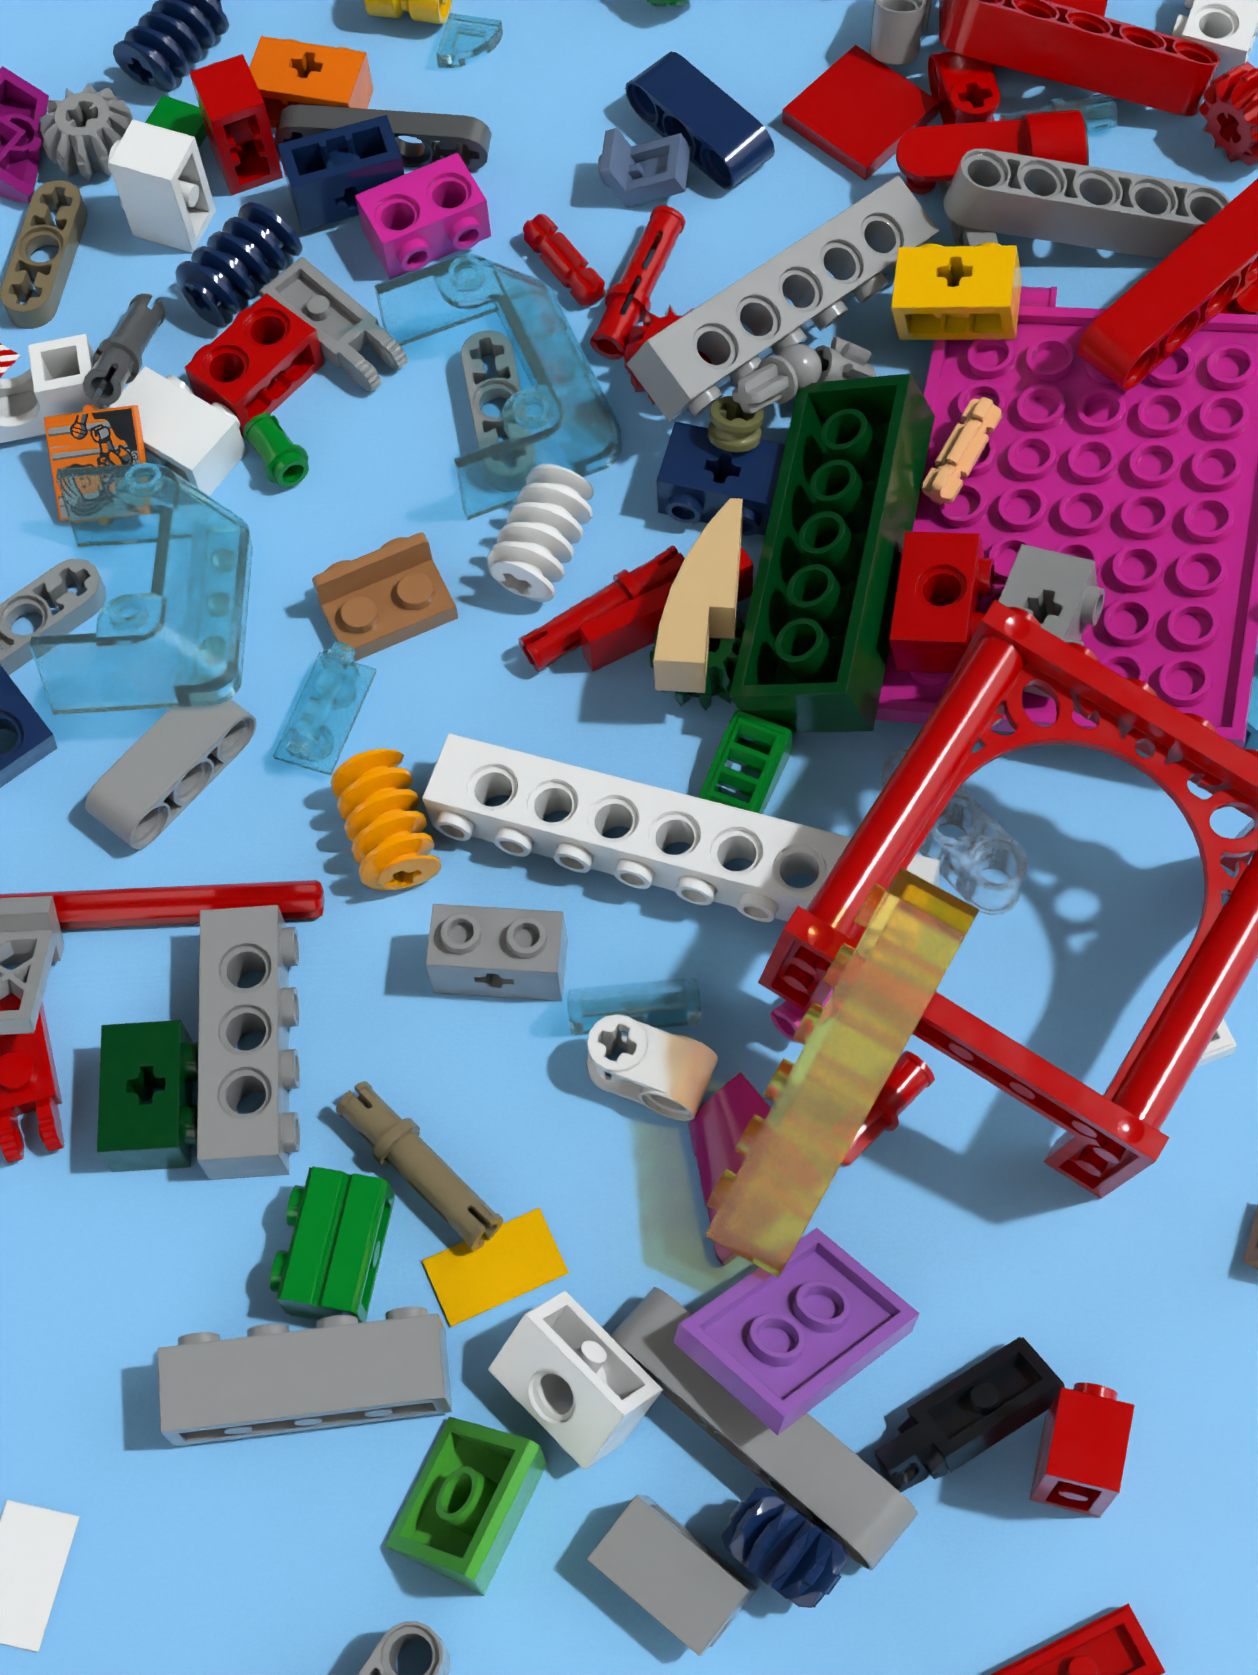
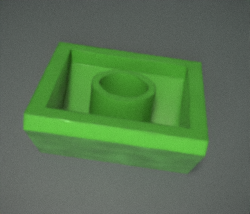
[385,1416,547,1596]

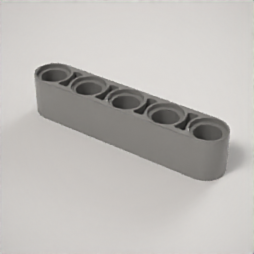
[943,149,1230,260]
[611,1287,918,1571]

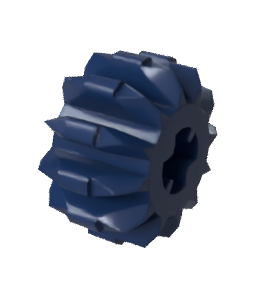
[721,1488,849,1608]

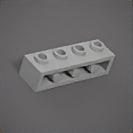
[158,1307,452,1446]

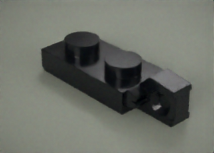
[874,1337,1065,1493]

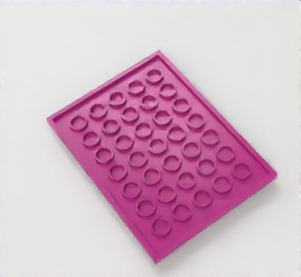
[875,306,1258,749]

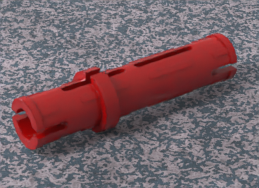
[590,205,686,360]
[518,546,685,672]

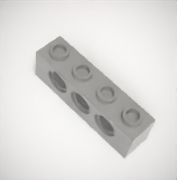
[197,905,300,1180]

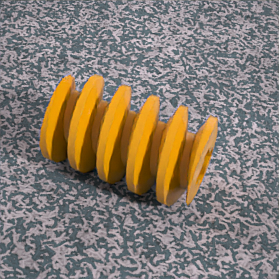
[330,749,442,891]

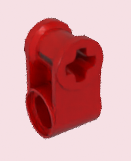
[928,50,1000,125]

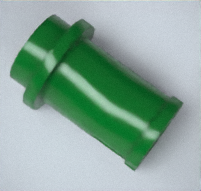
[243,413,309,487]

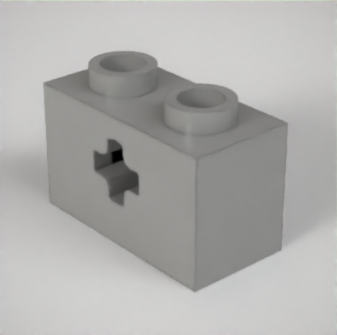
[998,544,1105,699]
[425,904,568,1001]

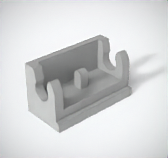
[587,1495,758,1656]

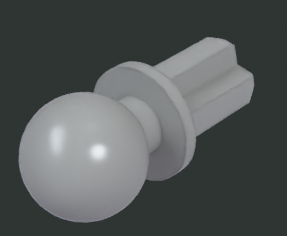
[732,344,822,414]

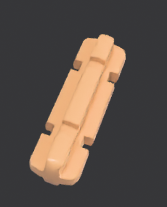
[922,397,1002,505]

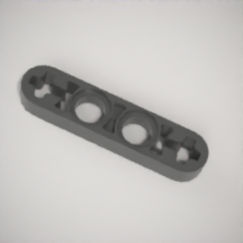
[275,104,492,170]

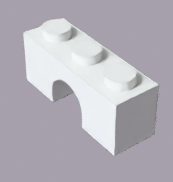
[0,334,107,443]

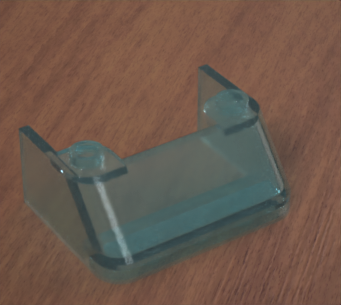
[374,254,622,520]
[30,463,253,715]

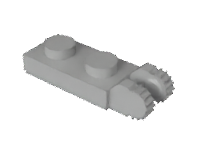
[259,257,408,393]

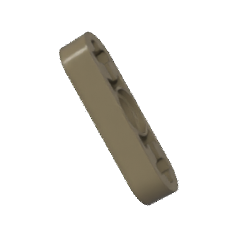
[0,180,88,329]

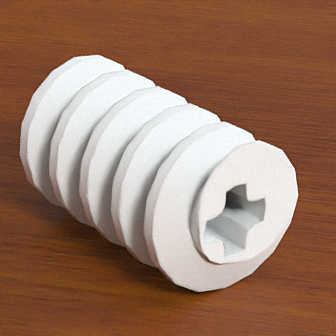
[487,464,594,602]

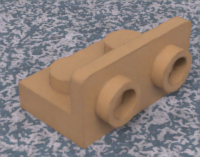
[312,532,458,665]

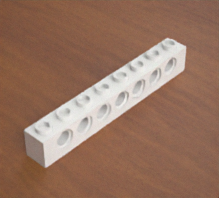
[422,733,940,956]

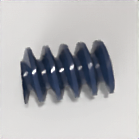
[113,0,229,93]
[175,202,303,327]

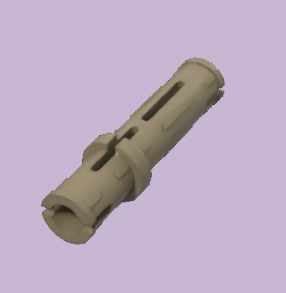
[336,1081,504,1250]

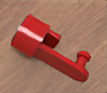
[896,110,1089,195]

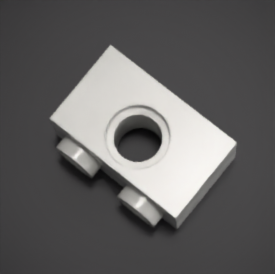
[488,1291,663,1470]

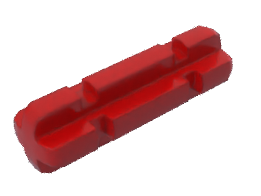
[523,214,605,307]

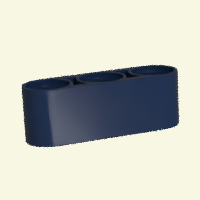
[625,51,775,189]

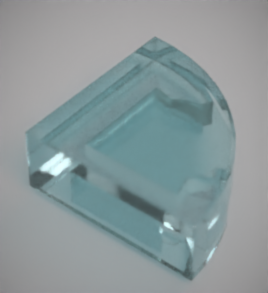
[436,13,503,68]

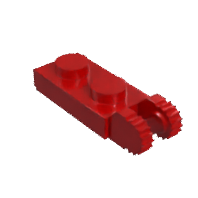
[0,993,65,1163]

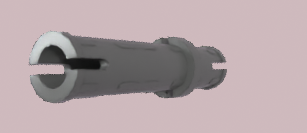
[83,294,166,405]

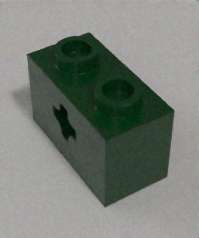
[97,1020,198,1172]

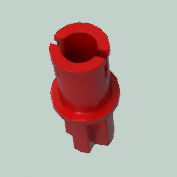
[819,1051,935,1167]

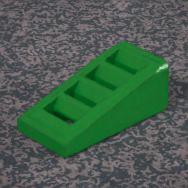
[698,710,793,814]

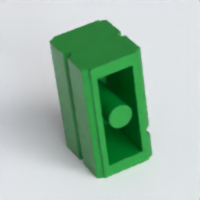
[270,1166,395,1323]

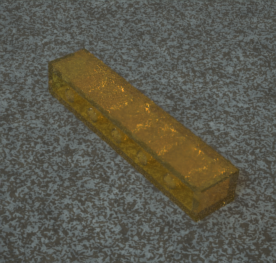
[705,868,979,1278]

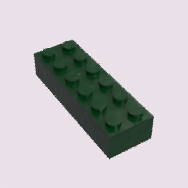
[729,373,935,733]

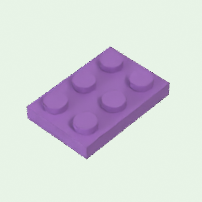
[673,1228,920,1435]

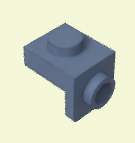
[598,128,691,207]

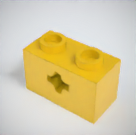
[891,243,1022,340]

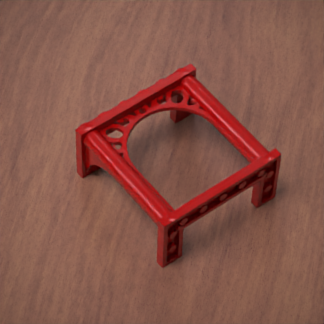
[758,600,1258,1199]

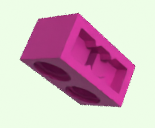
[355,152,491,279]

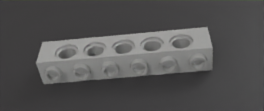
[627,175,939,422]

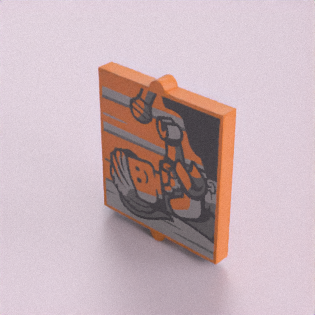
[43,405,154,522]

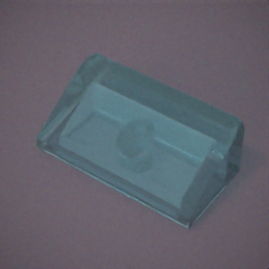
[567,978,701,1036]

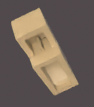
[653,498,743,693]

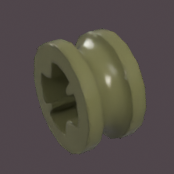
[707,396,764,452]

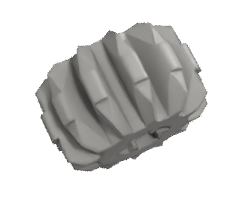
[39,83,133,182]

